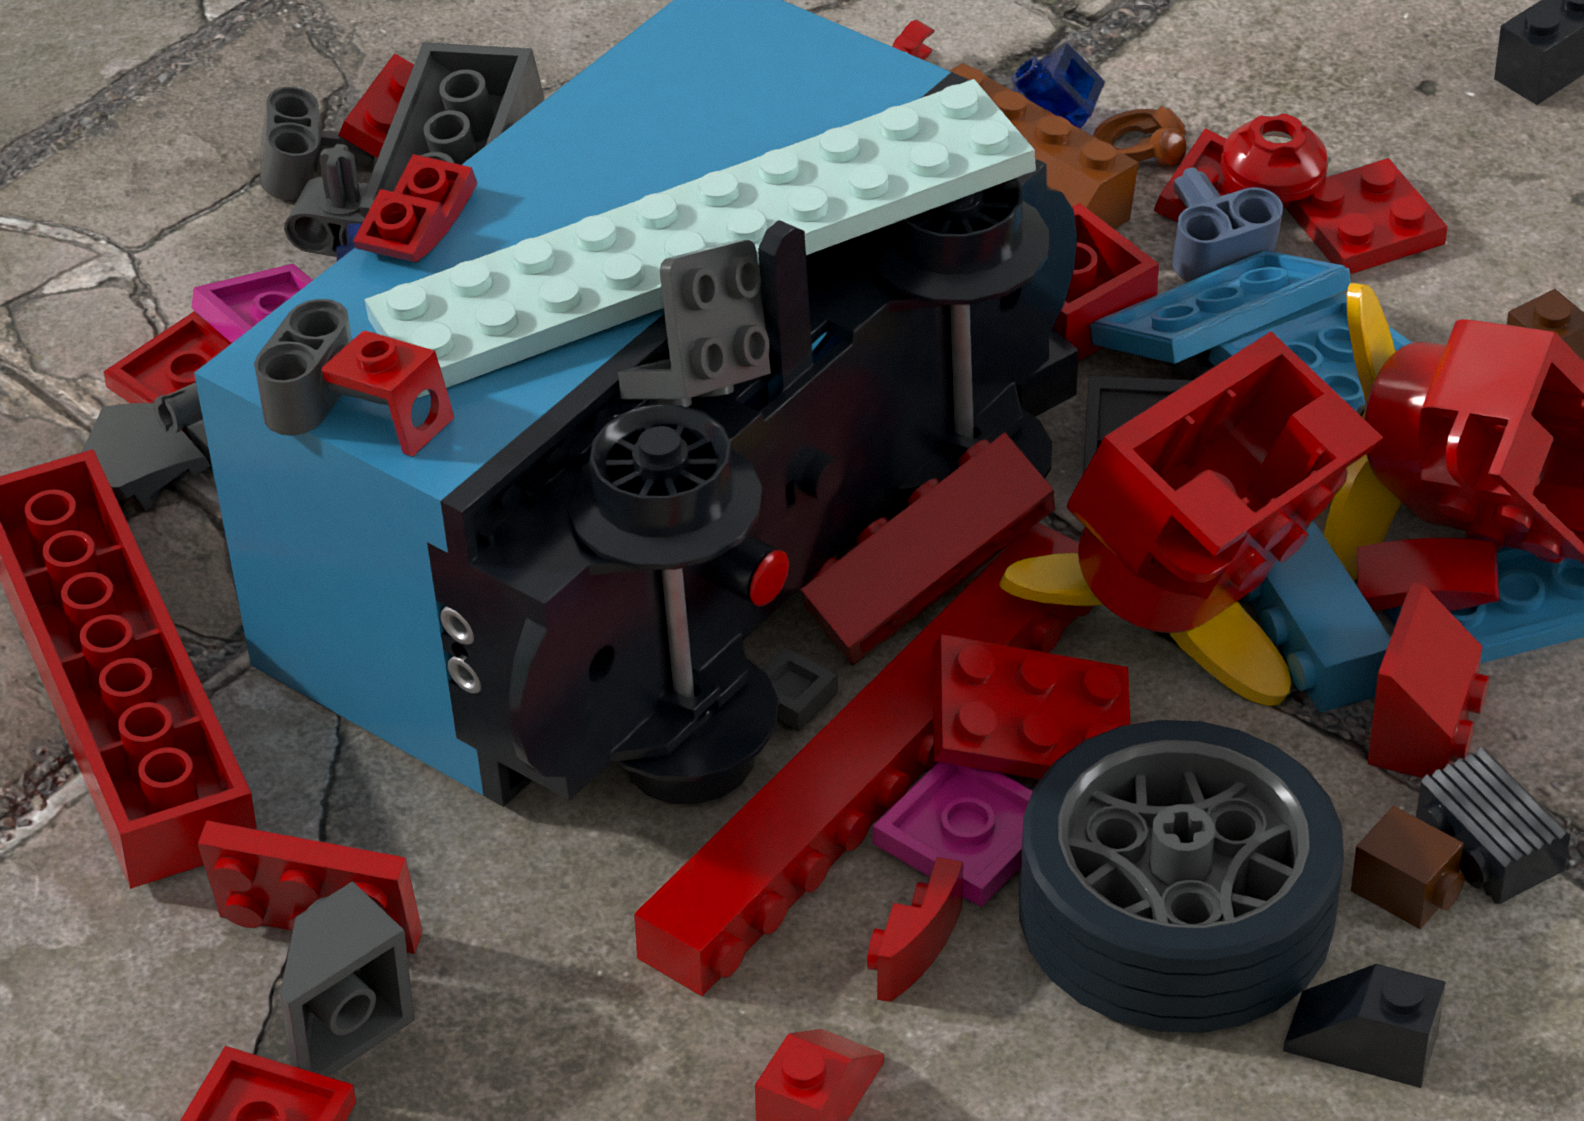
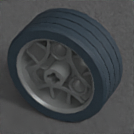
[1019,720,1344,1033]

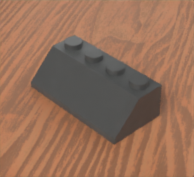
[359,42,545,218]

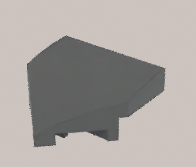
[81,403,210,512]

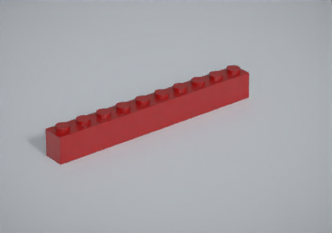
[634,522,1094,996]

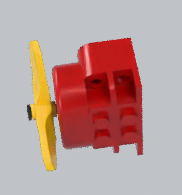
[1323,283,1584,581]
[999,331,1383,706]

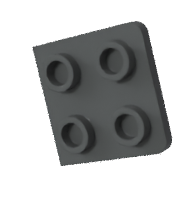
[618,240,771,407]

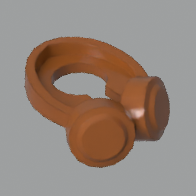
[1093,106,1187,166]

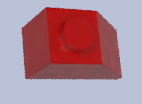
[755,1029,884,1121]

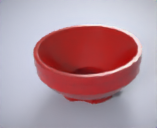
[1220,113,1328,203]

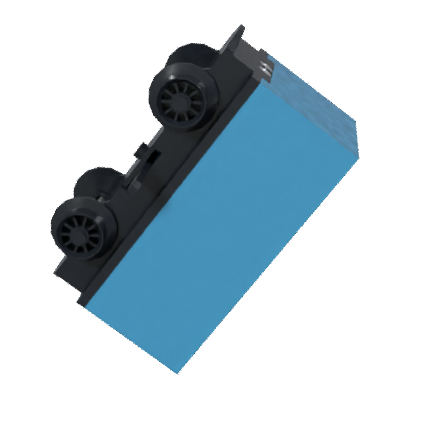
[194,0,1077,807]

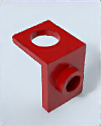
[321,331,454,457]

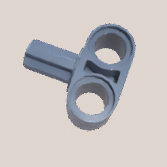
[1172,167,1283,282]

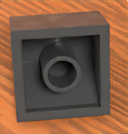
[280,881,415,1077]

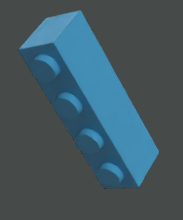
[1241,520,1391,713]

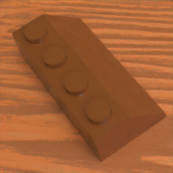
[949,63,1139,229]

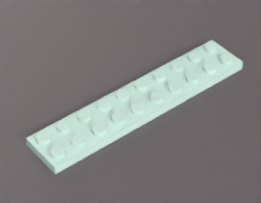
[364,79,1036,398]

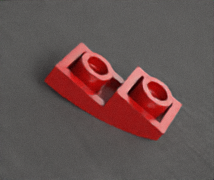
[353,154,478,262]
[1357,538,1499,612]
[867,857,963,1002]

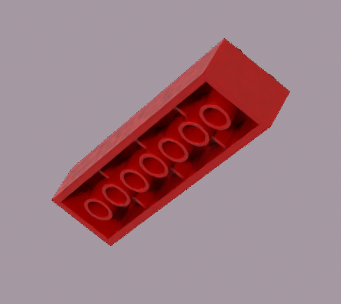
[0,449,257,889]

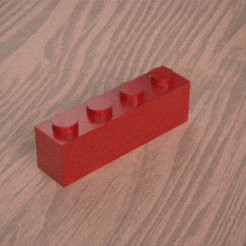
[800,433,1055,665]

